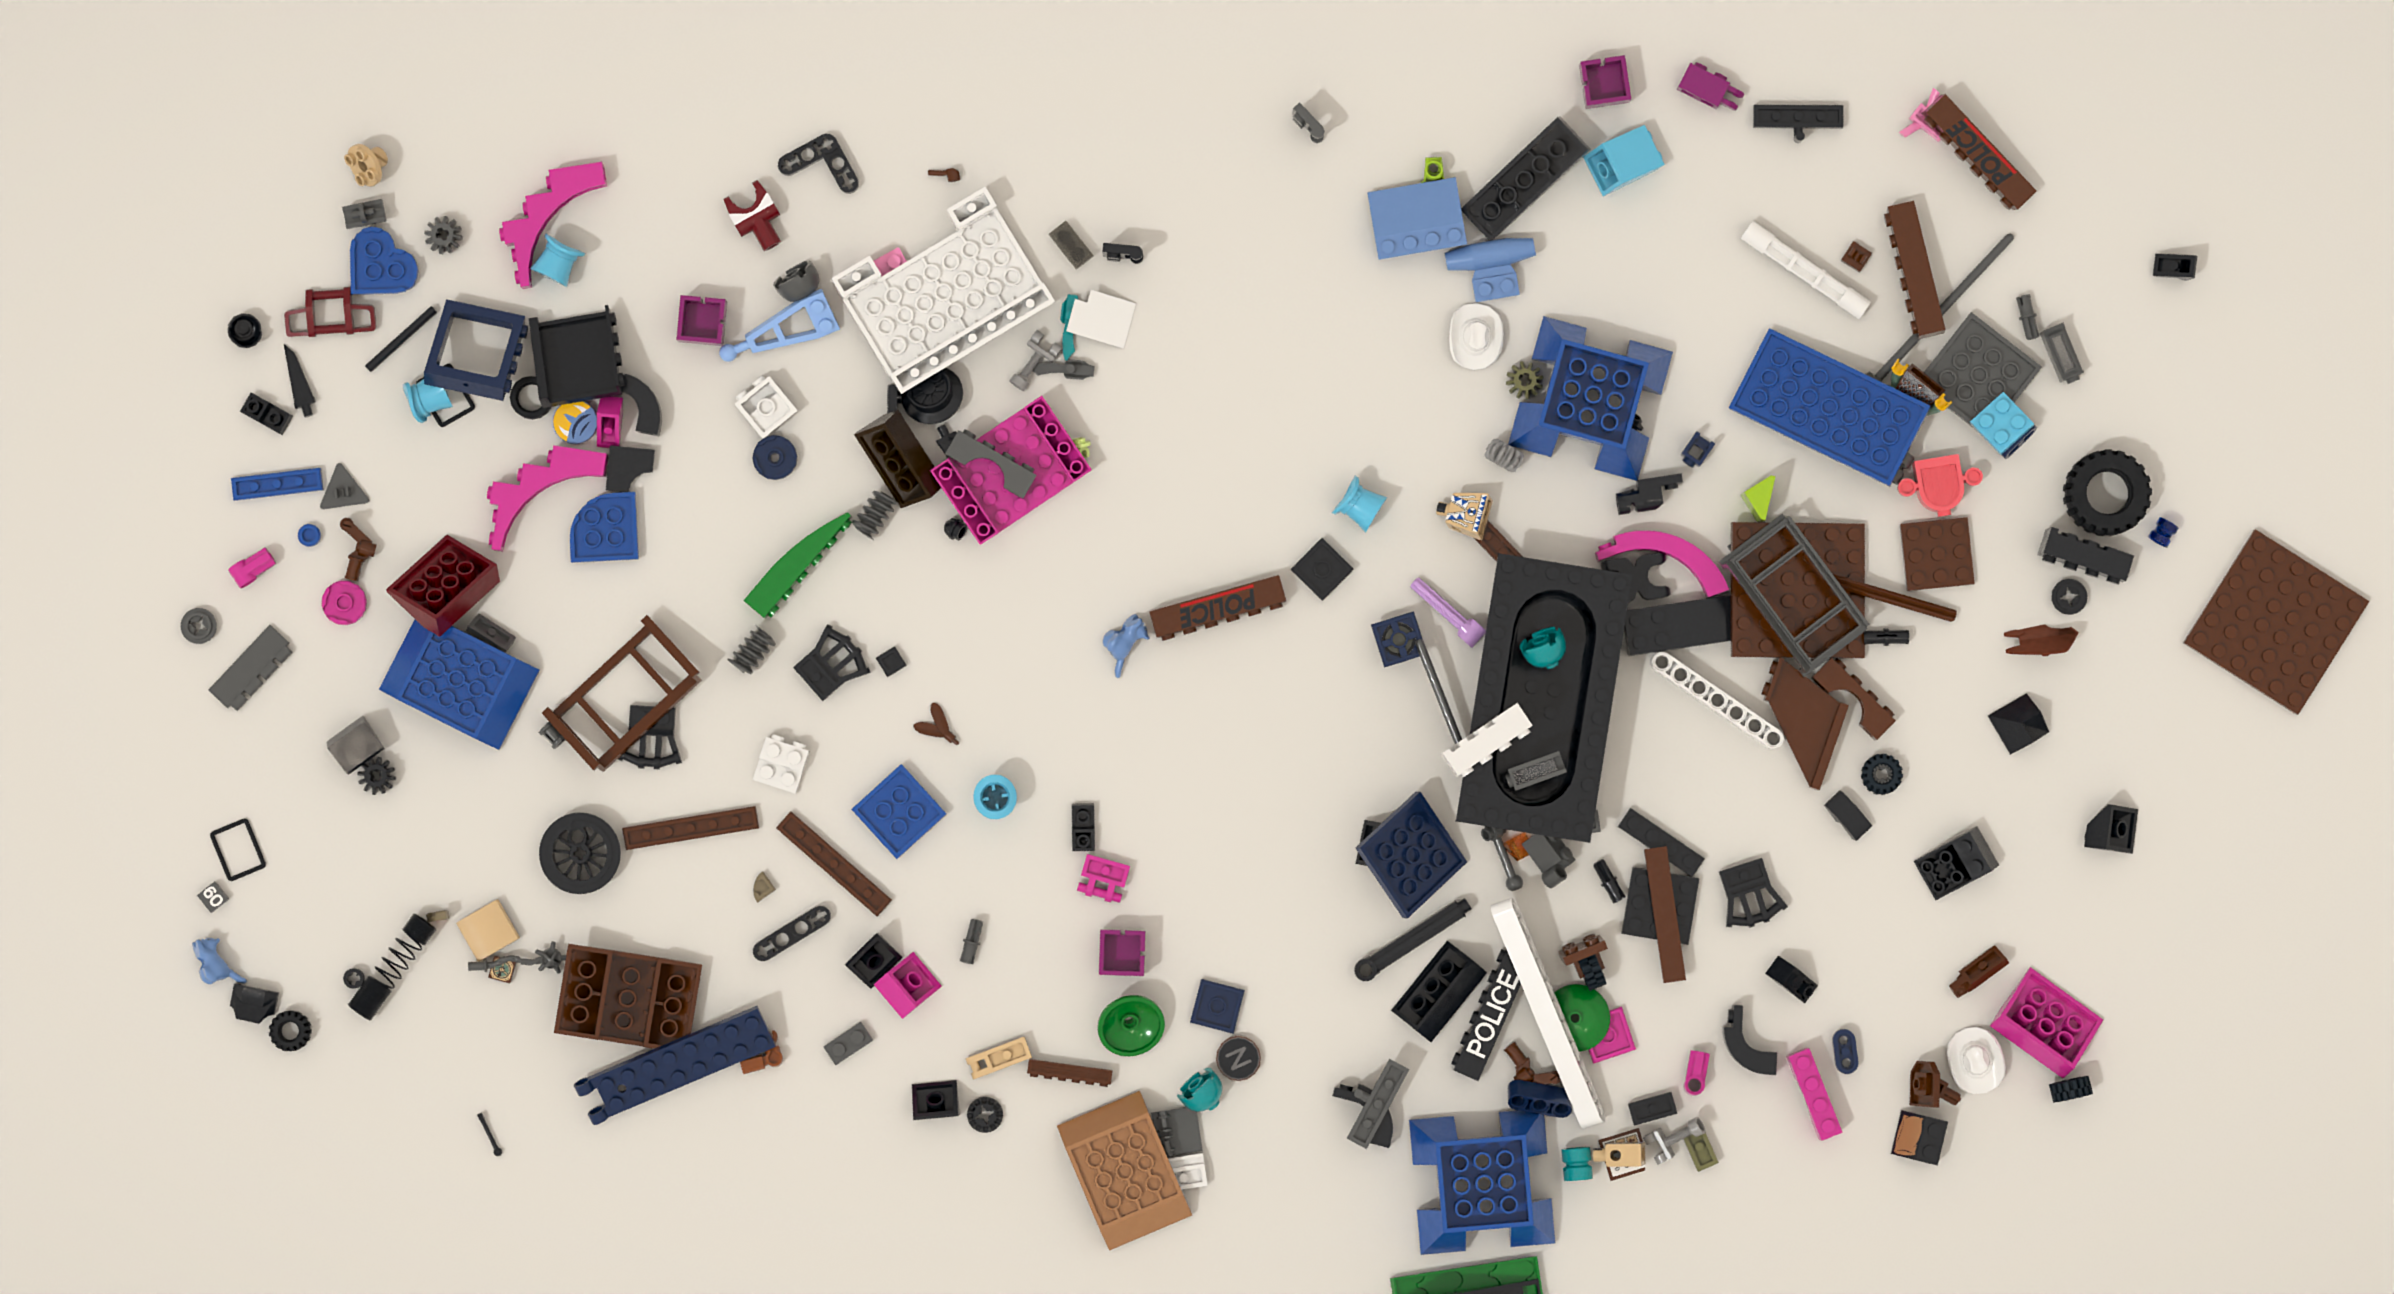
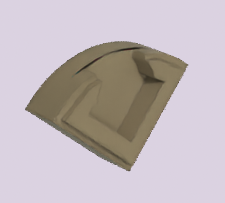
[753,871,776,903]
[426,910,449,923]

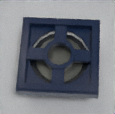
[1371,611,1423,668]

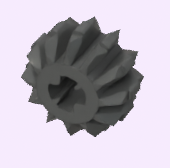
[424,216,463,255]

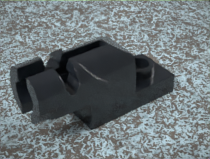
[1616,473,1683,515]

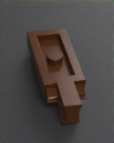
[1949,945,2009,998]

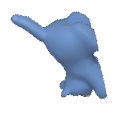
[1103,614,1150,678]
[192,937,247,984]

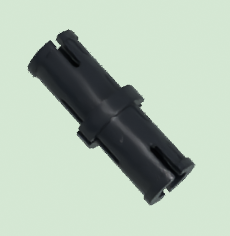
[1863,628,1909,646]

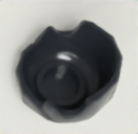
[228,313,262,348]

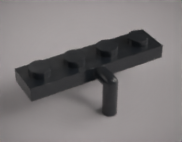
[1753,105,1843,143]

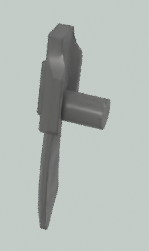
[1032,359,1095,380]

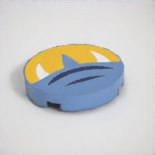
[553,401,597,444]

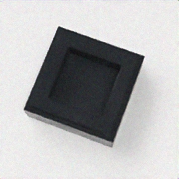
[876,646,907,677]

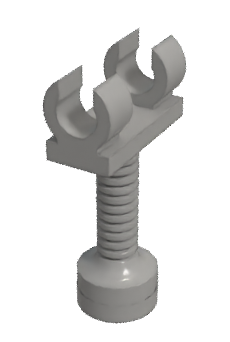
[1009,330,1062,391]
[1643,1117,1705,1165]

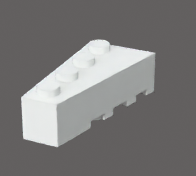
[1441,703,1533,777]

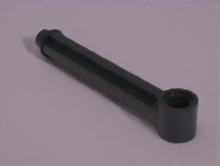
[1354,898,1472,981]

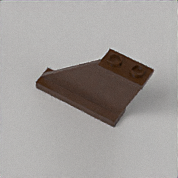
[1761,657,1849,791]

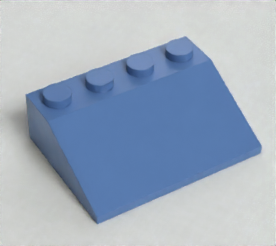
[1367,177,1467,260]

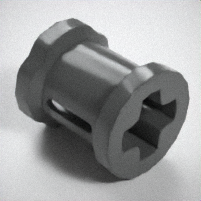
[538,722,565,749]

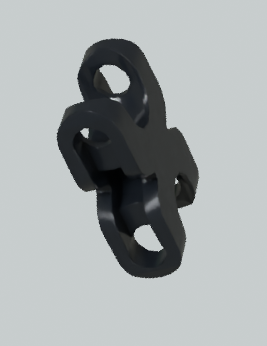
[1600,553,1671,603]

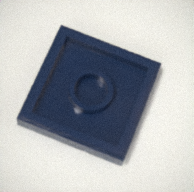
[1190,979,1245,1034]

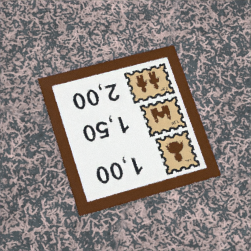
[1598,1128,1645,1181]

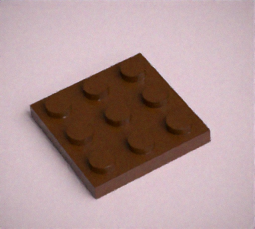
[1900,517,1975,591]

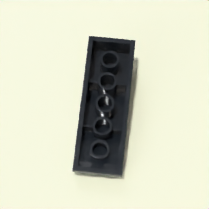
[1461,116,1591,241]
[1624,595,1731,656]

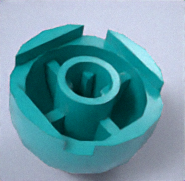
[1520,627,1566,669]
[1177,1068,1223,1112]

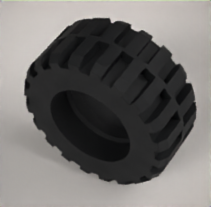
[2063,449,2152,536]

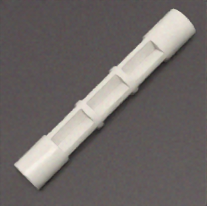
[1740,221,1871,320]

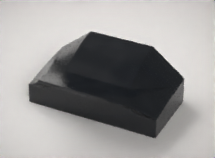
[230,983,279,1024]

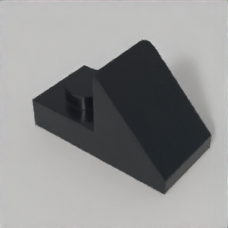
[2153,254,2198,281]

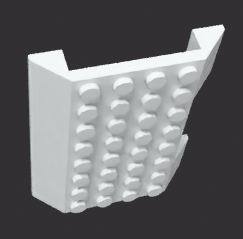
[831,187,1055,394]

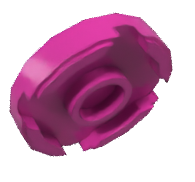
[321,580,367,625]

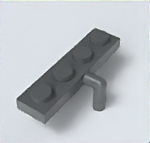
[1347,1059,1410,1149]

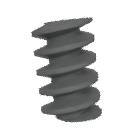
[852,491,899,540]
[727,625,776,674]

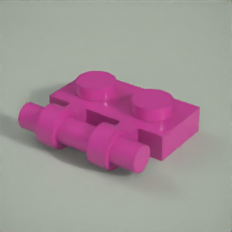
[1077,854,1130,903]

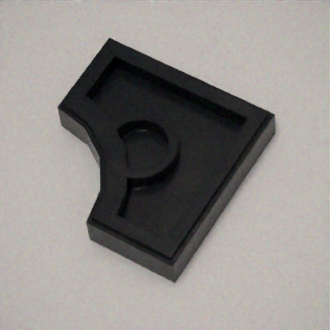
[606,445,655,492]

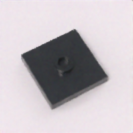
[1291,538,1354,601]

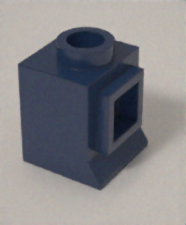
[1680,431,1715,468]

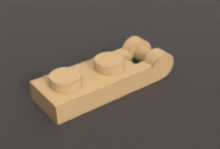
[965,1037,1032,1080]

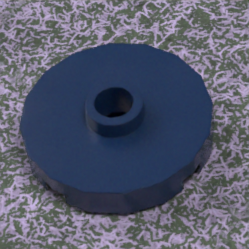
[752,435,798,480]

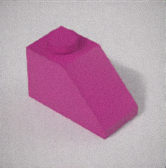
[597,397,623,448]

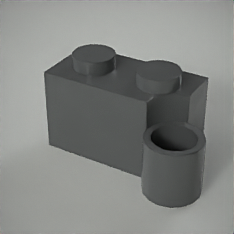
[1522,834,1576,888]

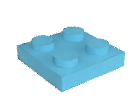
[1970,392,2034,455]

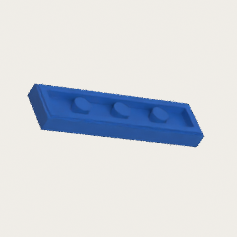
[231,468,323,501]

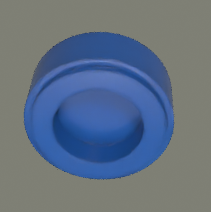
[298,524,321,547]

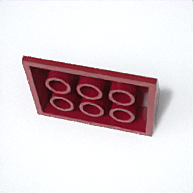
[386,535,500,637]

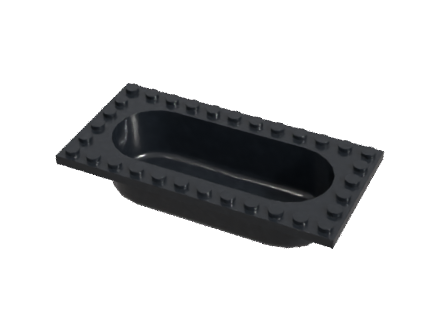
[1456,553,1633,843]

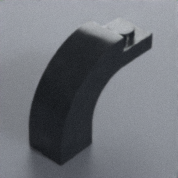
[621,373,662,437]
[1722,1005,1777,1075]
[1332,1084,1393,1148]

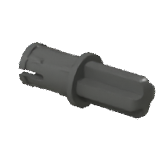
[2016,294,2039,340]
[960,919,983,964]

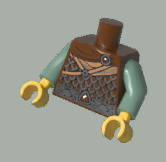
[1891,359,1952,416]

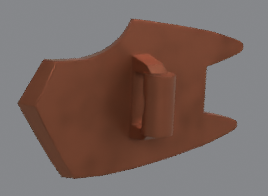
[2004,624,2079,656]

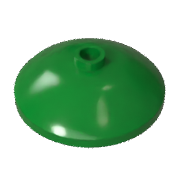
[1554,984,1610,1052]
[1097,995,1165,1057]

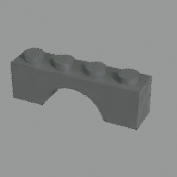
[945,429,1037,499]

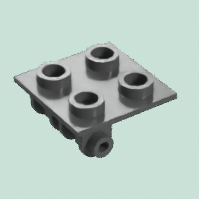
[1151,1107,1203,1157]

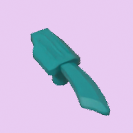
[1060,294,1078,361]

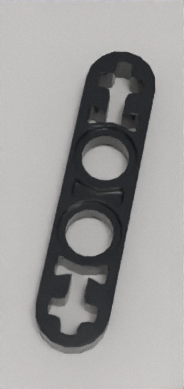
[753,906,831,961]

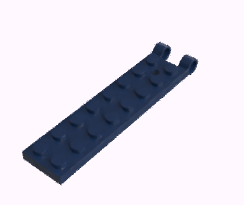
[574,1006,776,1125]

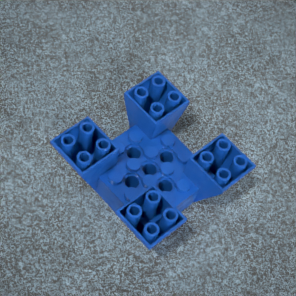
[1508,316,1673,481]
[1409,1110,1555,1255]

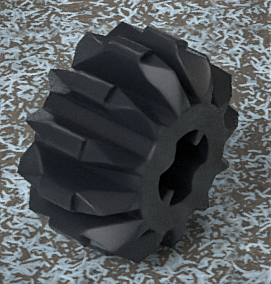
[357,757,396,795]

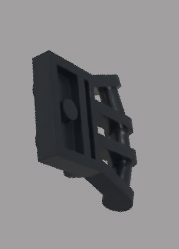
[793,624,871,701]
[618,705,682,770]
[1719,858,1788,928]

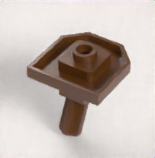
[1909,1061,1961,1108]

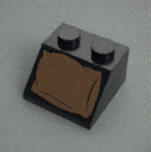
[1891,1110,1948,1166]

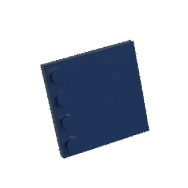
[1356,792,1467,919]

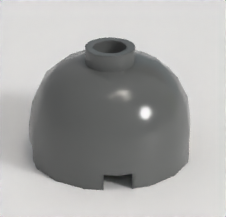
[773,261,819,302]

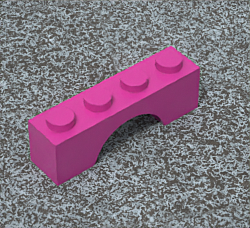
[1786,1048,1843,1141]

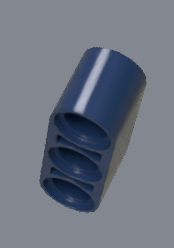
[1507,1080,1572,1118]

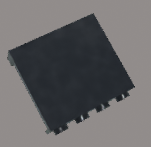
[528,305,625,408]

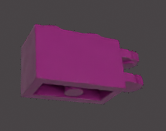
[1677,62,1744,111]

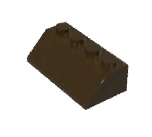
[854,410,941,508]

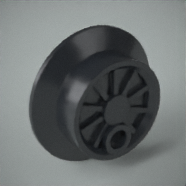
[902,368,963,424]

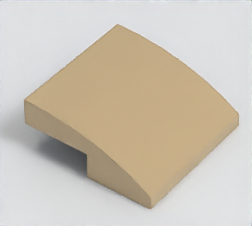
[456,899,520,962]

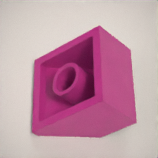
[874,952,942,1019]

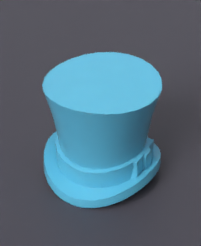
[530,234,586,287]
[403,379,453,423]
[1332,475,1387,533]
[973,775,1017,819]

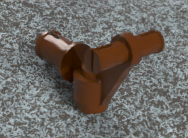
[340,517,377,581]
[1504,1042,1561,1084]

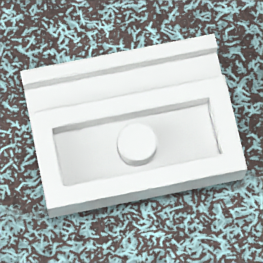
[1168,1153,1208,1190]

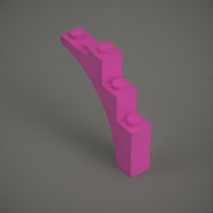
[499,162,607,289]
[487,445,609,552]

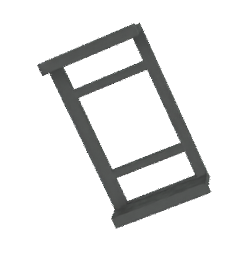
[1719,514,1870,677]

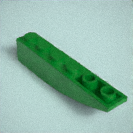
[743,512,852,619]

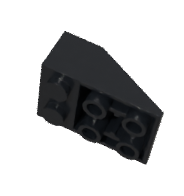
[1914,826,1999,900]

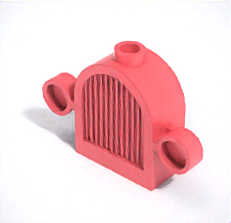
[1897,454,1983,517]

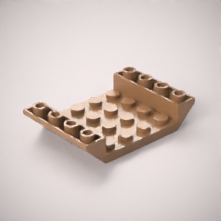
[1057,1091,1192,1251]

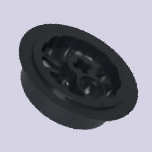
[539,813,621,894]

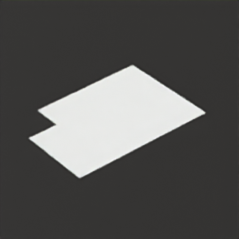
[1066,290,1136,349]

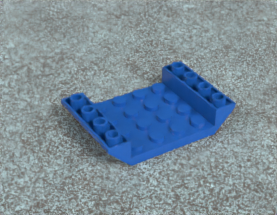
[379,619,540,750]

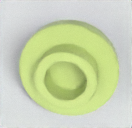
[1072,437,1091,458]

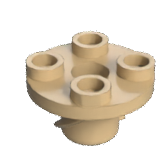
[344,144,388,187]

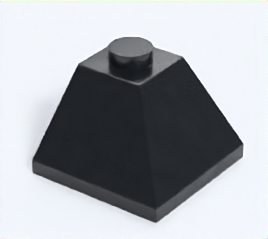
[2084,804,2138,854]

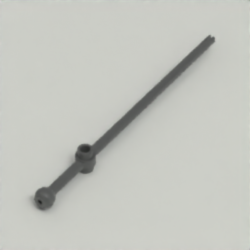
[1866,234,2014,382]
[1415,639,1523,891]

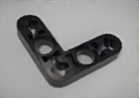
[778,134,859,194]

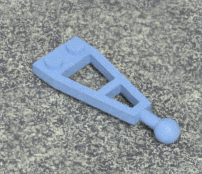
[719,289,840,362]

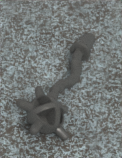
[468,941,566,974]

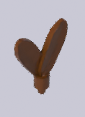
[913,703,959,745]

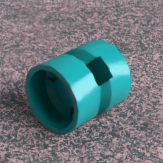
[1561,1147,1593,1181]

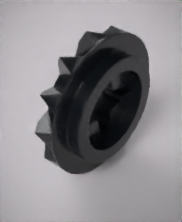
[2051,579,2087,615]
[967,1097,1003,1133]

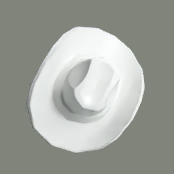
[1449,303,1504,370]
[1947,1027,2006,1094]

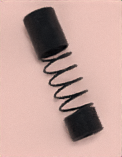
[348,914,437,1021]

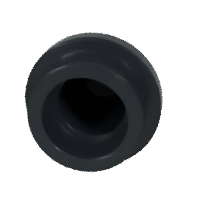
[944,518,967,541]

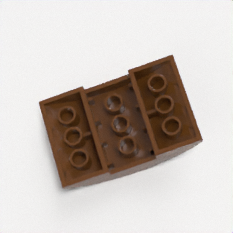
[554,944,702,1049]

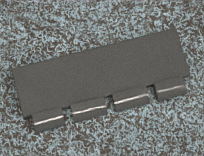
[209,625,292,711]

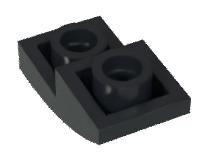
[240,392,293,435]
[1824,791,1872,841]
[1072,803,1095,851]

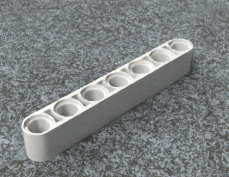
[1651,652,1784,749]

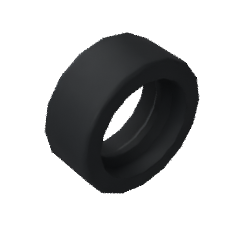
[509,376,551,420]

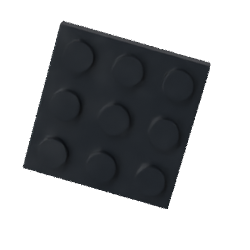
[1621,867,1699,945]

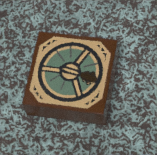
[488,956,516,983]

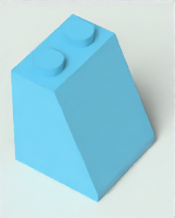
[1583,125,1665,197]

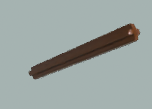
[1834,574,1957,622]

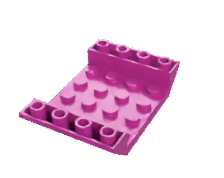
[930,396,1092,545]

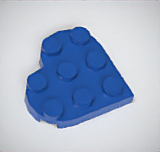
[350,227,419,295]

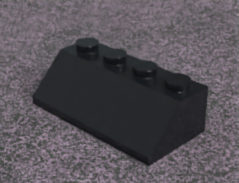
[1391,941,1487,1042]

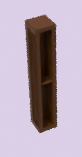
[1027,1059,1113,1087]

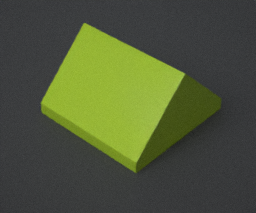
[1740,475,1776,522]

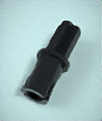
[1593,859,1626,904]

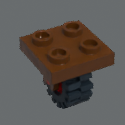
[1558,934,1608,991]

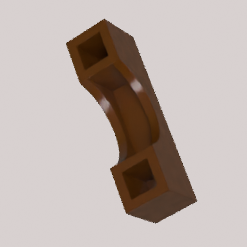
[1811,658,1896,741]

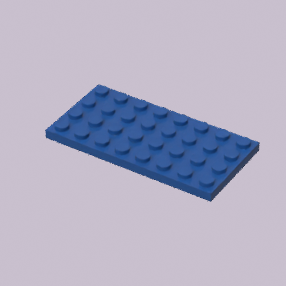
[1729,328,1931,487]

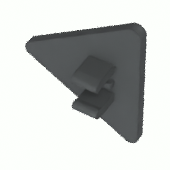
[320,463,369,509]

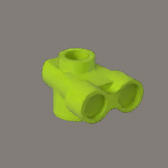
[1421,157,1444,183]

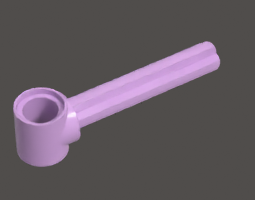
[1410,578,1486,648]

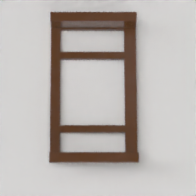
[542,615,702,772]

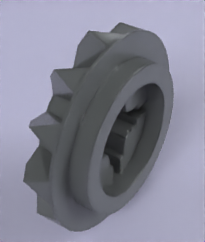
[181,608,217,644]

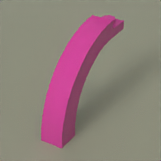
[1595,531,1729,598]

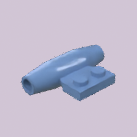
[1445,238,1536,302]

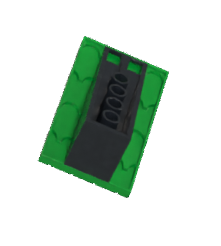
[1390,1256,1543,1294]

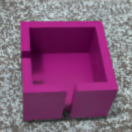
[1579,55,1631,109]
[676,295,727,346]
[1099,930,1146,976]

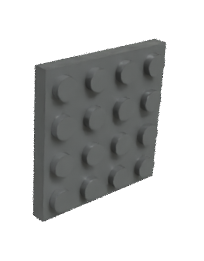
[1924,312,2042,431]

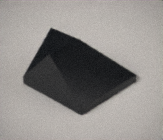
[1988,693,2049,755]

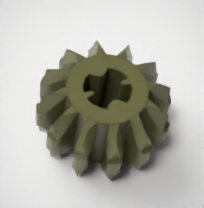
[1506,361,1544,400]

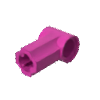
[228,548,276,589]
[1683,1050,1710,1096]

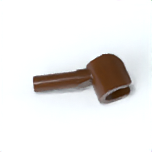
[928,168,960,182]

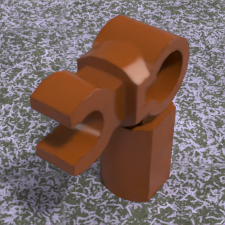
[740,1030,783,1074]

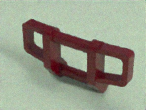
[284,287,376,337]

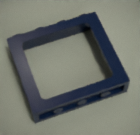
[424,299,528,401]

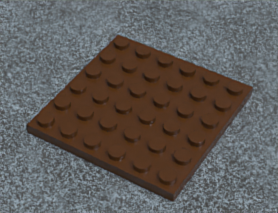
[1731,522,1865,658]
[2183,529,2369,715]

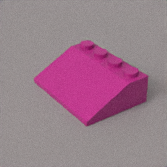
[1990,967,2103,1078]

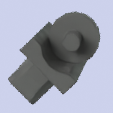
[342,199,387,229]

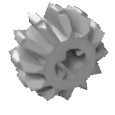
[1485,439,1524,472]

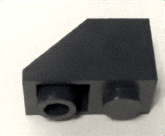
[1765,956,1818,1003]

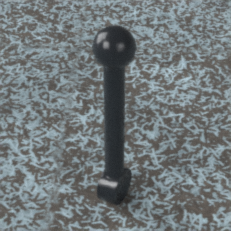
[477,1113,502,1156]

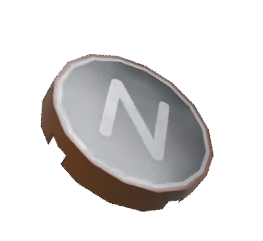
[1216,1036,1261,1081]

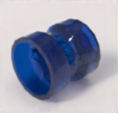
[2148,517,2179,548]

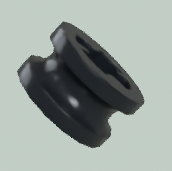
[343,968,365,989]

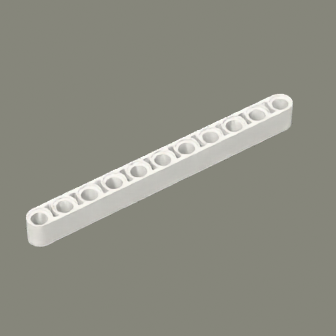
[1491,898,1605,1129]

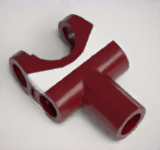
[723,180,781,251]

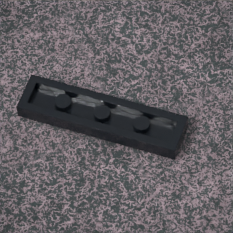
[1617,808,1705,877]

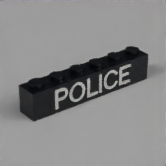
[1451,949,1521,1081]

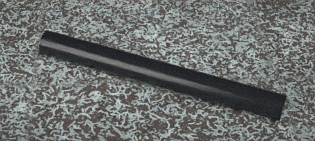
[365,306,437,372]

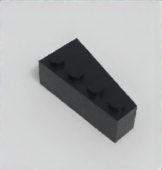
[2037,527,2134,585]

